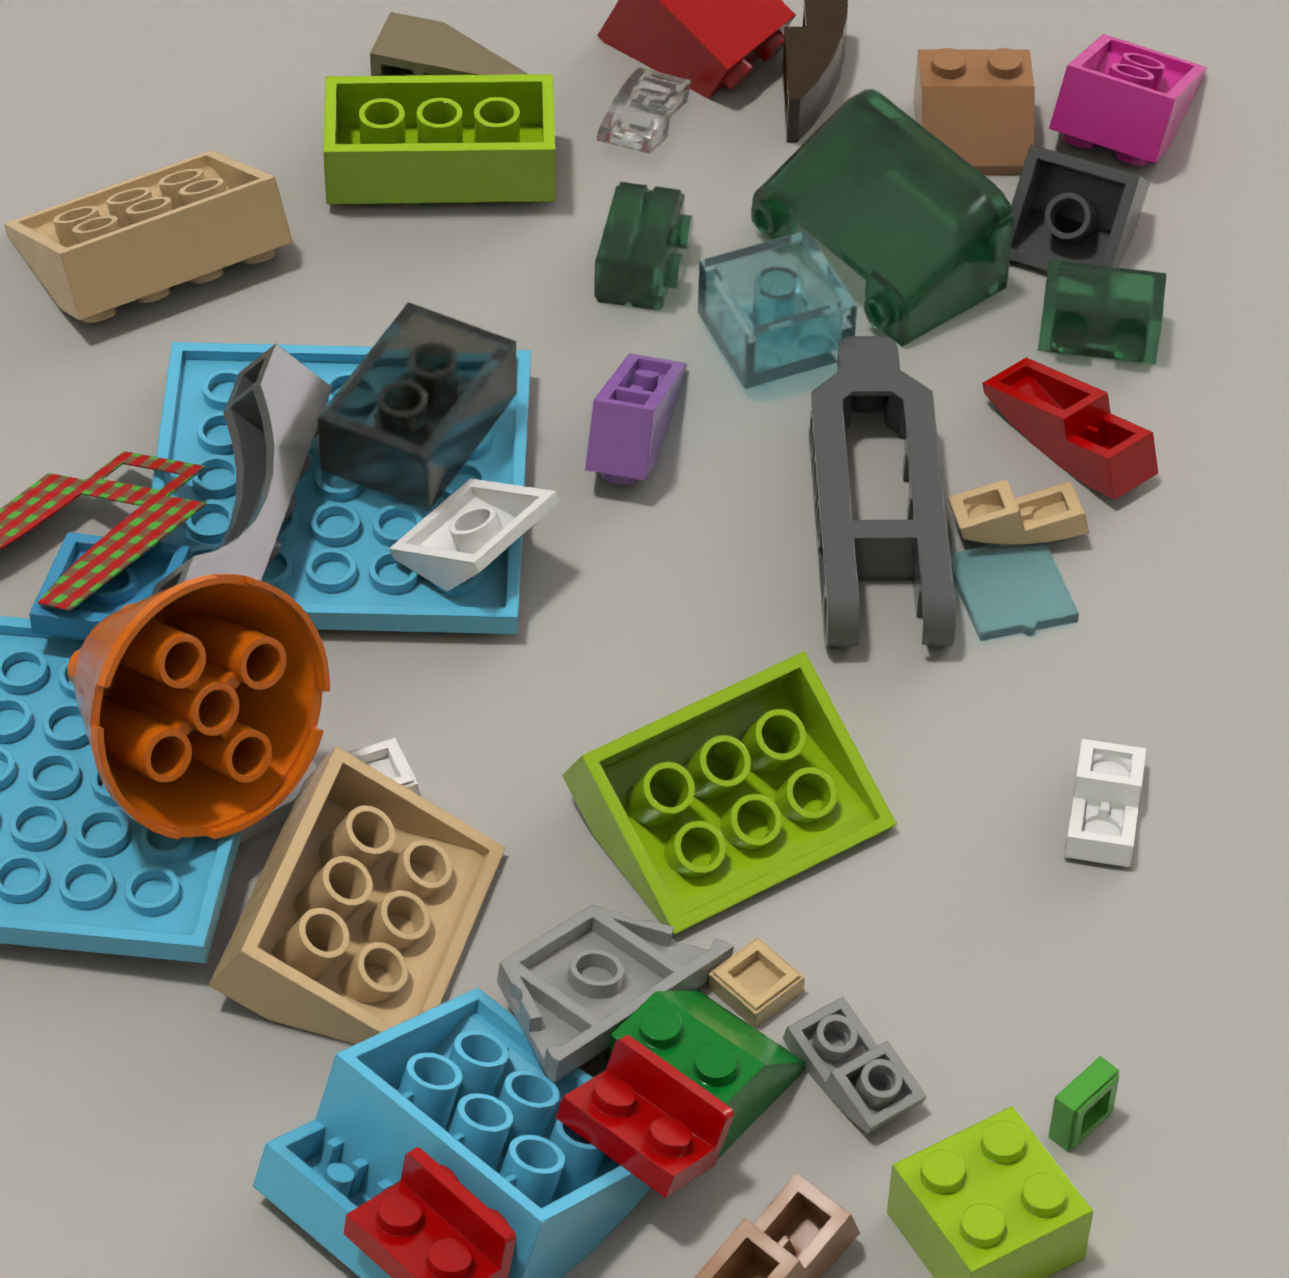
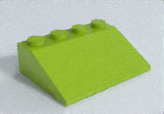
[562,651,897,936]

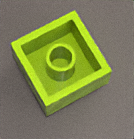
[887,1106,1094,1278]

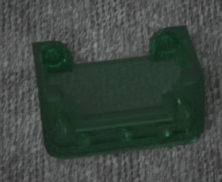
[751,89,1014,347]

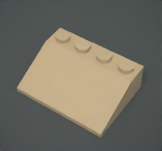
[4,150,293,323]
[208,746,506,1044]

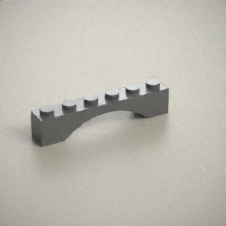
[151,344,332,596]

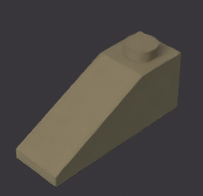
[370,12,528,76]

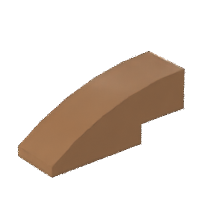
[694,1172,860,1278]

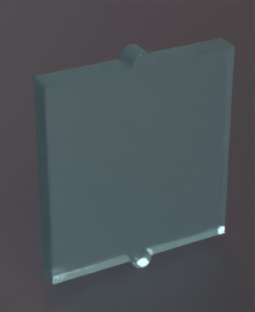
[950,542,1079,641]

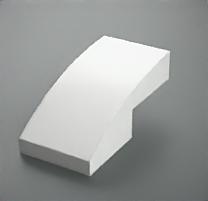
[1064,739,1146,867]

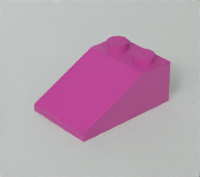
[1049,34,1207,166]

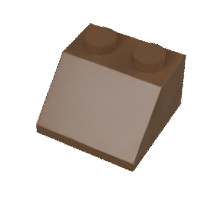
[913,48,1035,175]

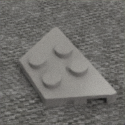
[497,904,734,1083]

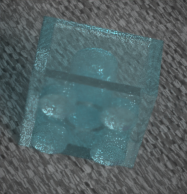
[697,230,858,389]

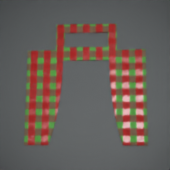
[0,451,207,611]

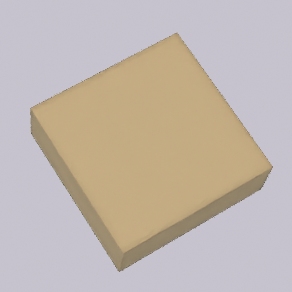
[708,937,805,1028]

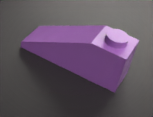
[585,353,687,484]

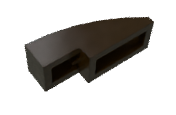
[782,0,848,142]

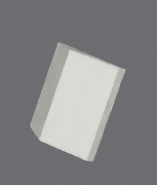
[389,478,560,592]

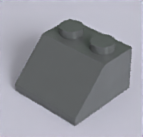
[996,144,1150,289]

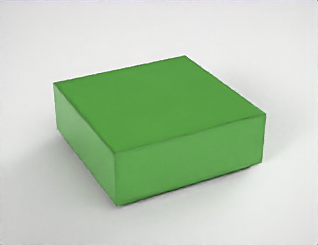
[1048,1056,1119,1151]

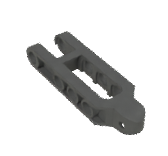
[808,336,955,647]

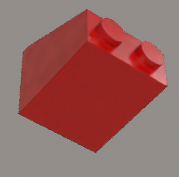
[597,0,796,99]

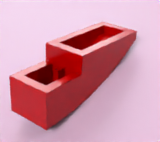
[982,357,1158,500]

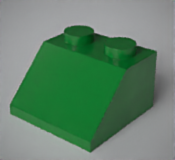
[610,990,806,1159]

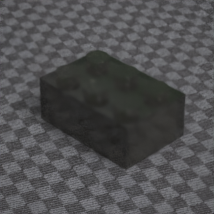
[317,302,517,511]

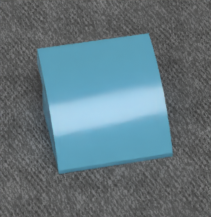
[253,987,651,1278]

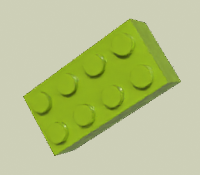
[323,74,555,205]

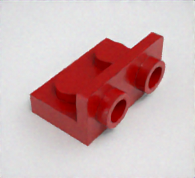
[556,1035,734,1198]
[343,1147,516,1278]

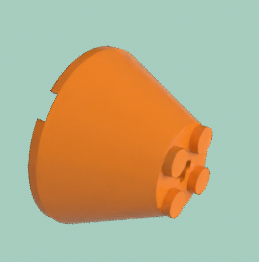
[67,573,330,840]

